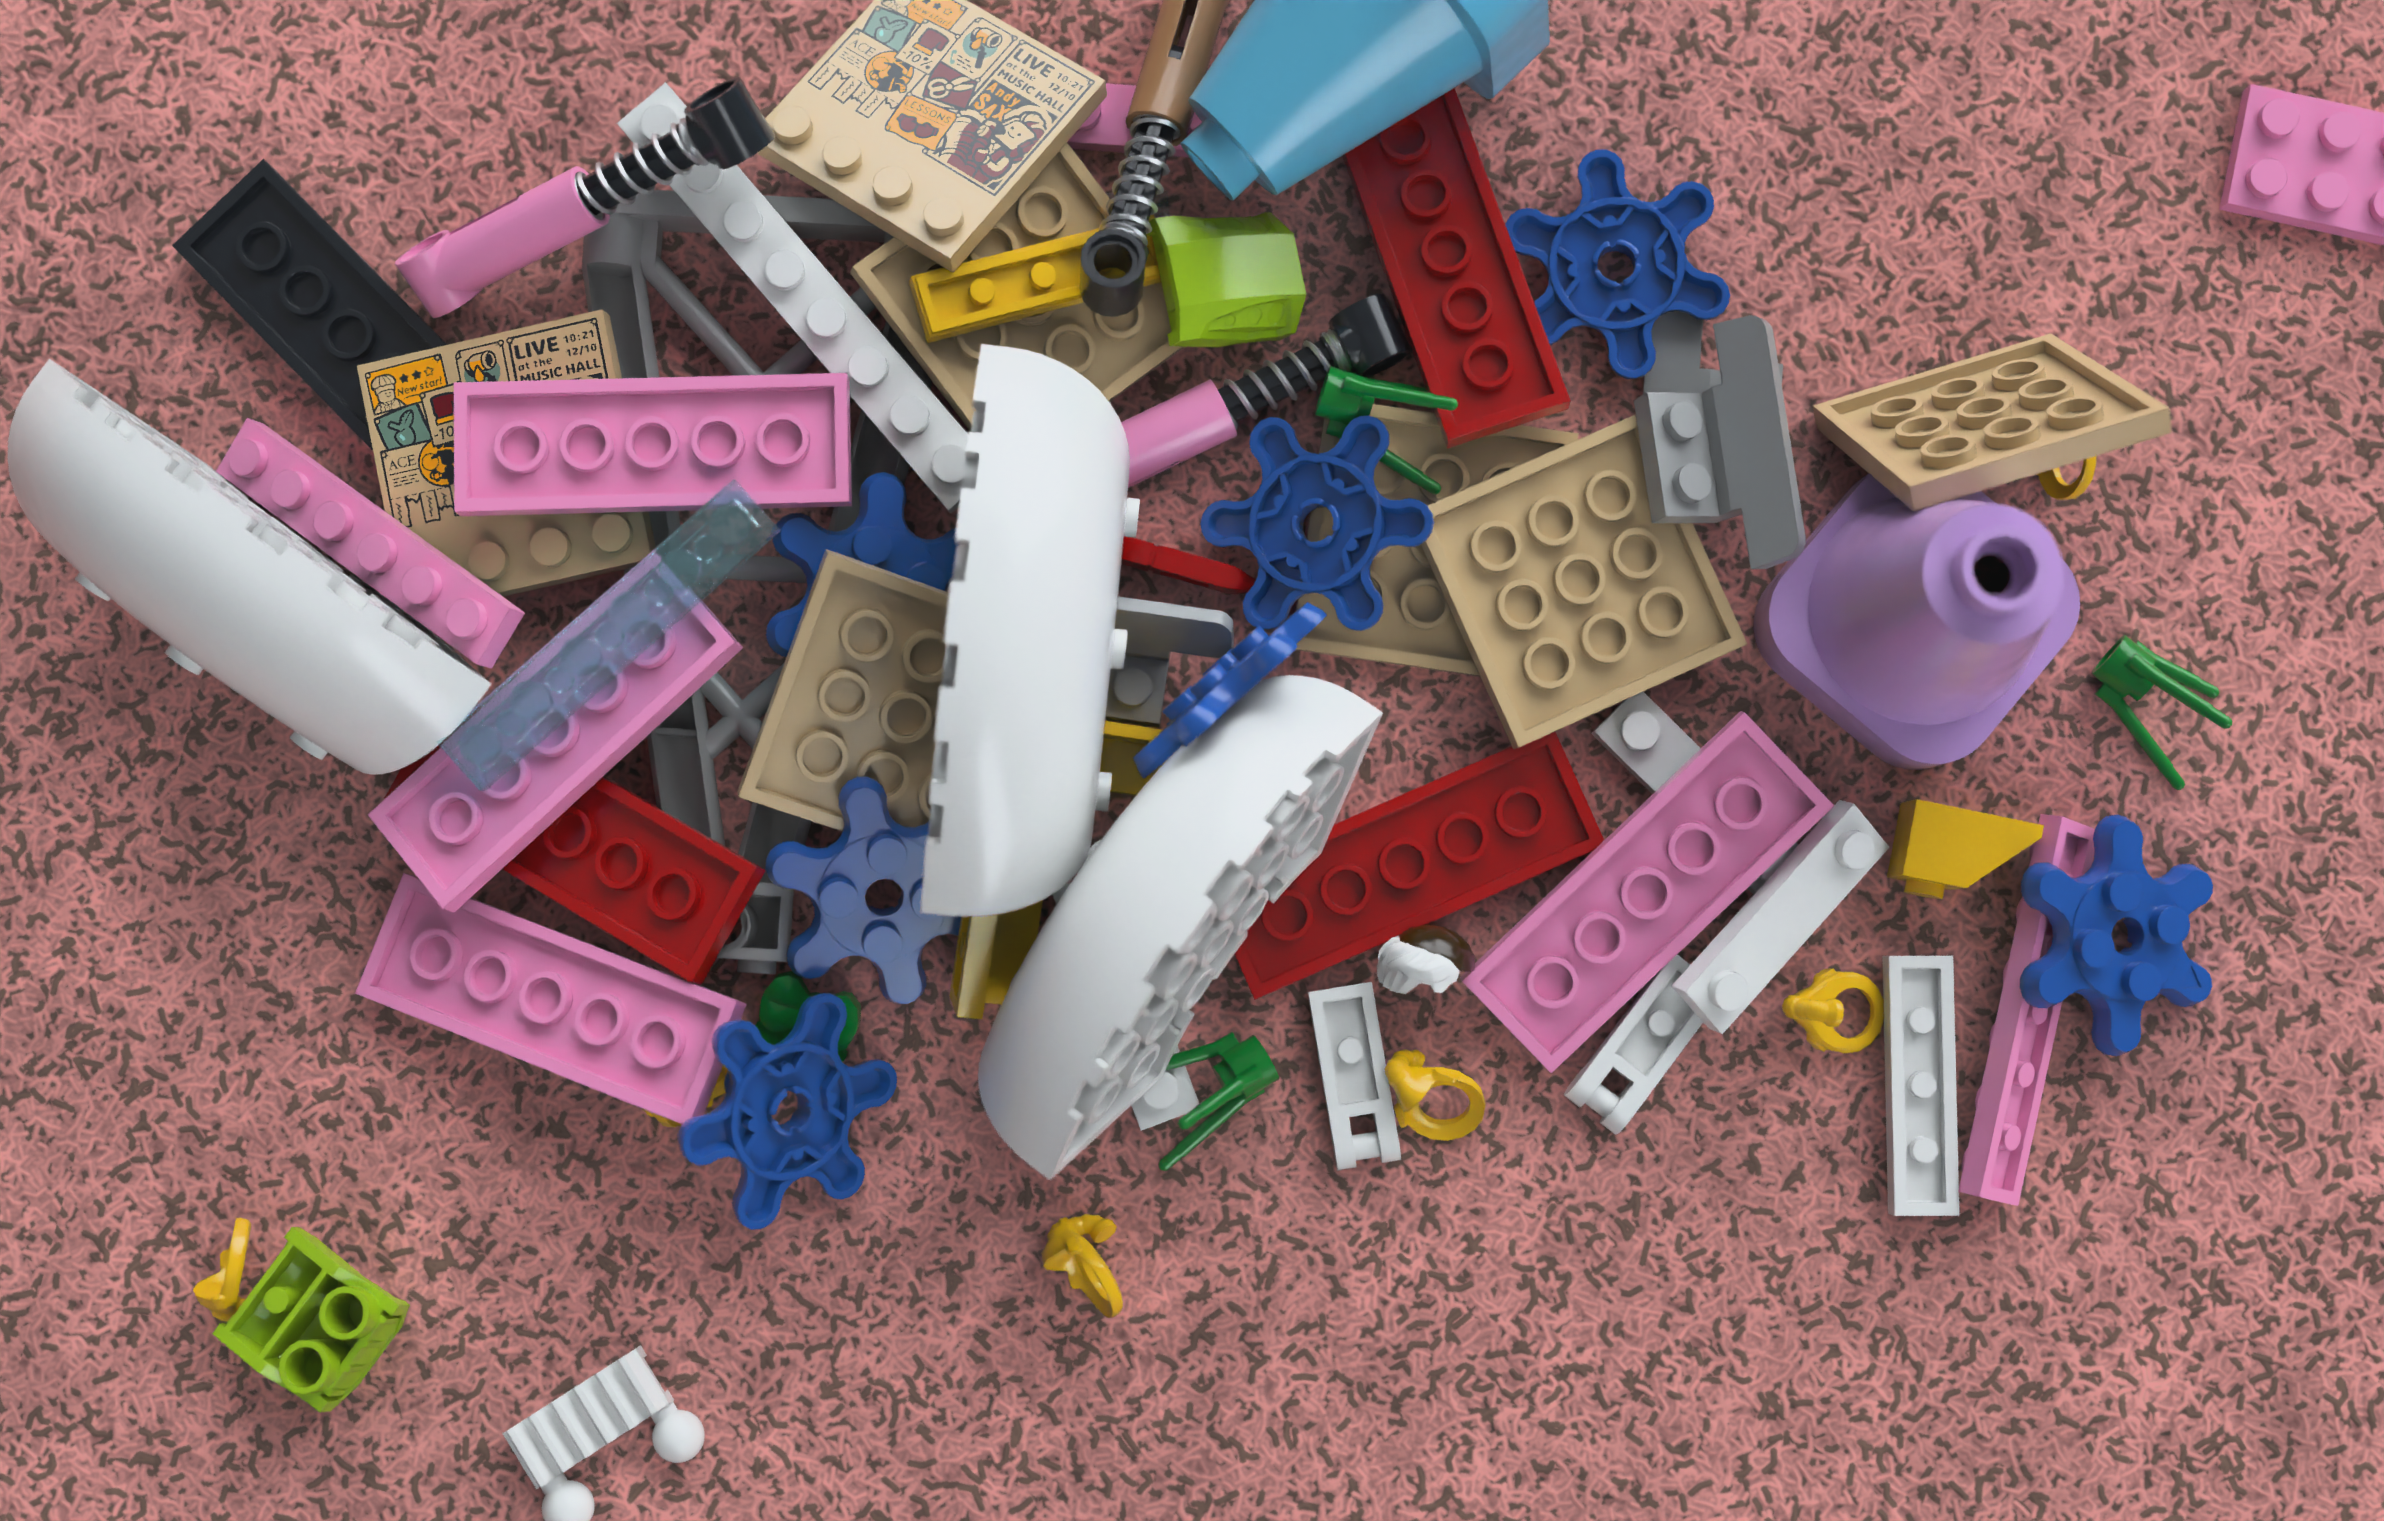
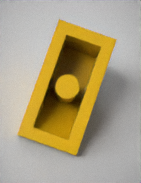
[1887,799,2044,899]

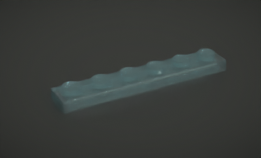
[436,479,781,791]

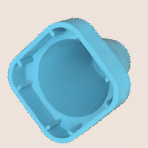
[1180,0,1550,201]

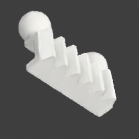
[503,1345,705,1521]

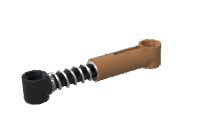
[1080,0,1231,317]

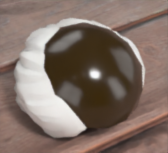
[1377,924,1475,994]

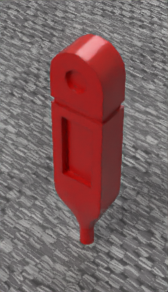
[1121,537,1256,594]

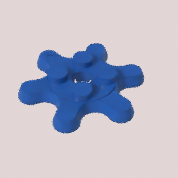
[1505,149,1730,379]
[1200,415,1434,631]
[766,472,959,657]
[1133,602,1327,779]
[765,776,961,1004]
[2020,815,2213,1056]
[677,993,897,1230]

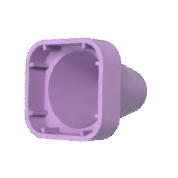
[1754,473,2080,770]

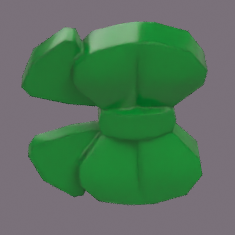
[755,971,861,1062]

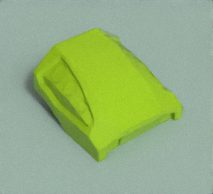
[1147,212,1307,348]
[212,1227,410,1413]

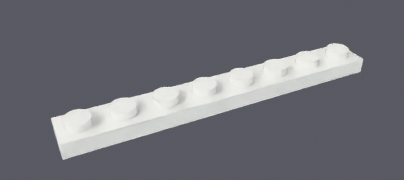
[617,82,968,514]

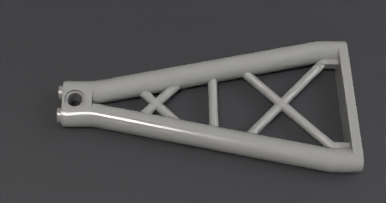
[582,190,933,974]

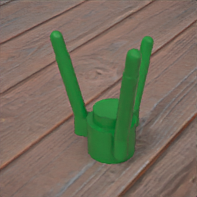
[1315,366,1458,495]
[2091,635,2233,790]
[1158,1032,1279,1171]

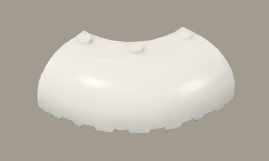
[921,344,1140,916]
[7,359,492,775]
[978,675,1383,1180]

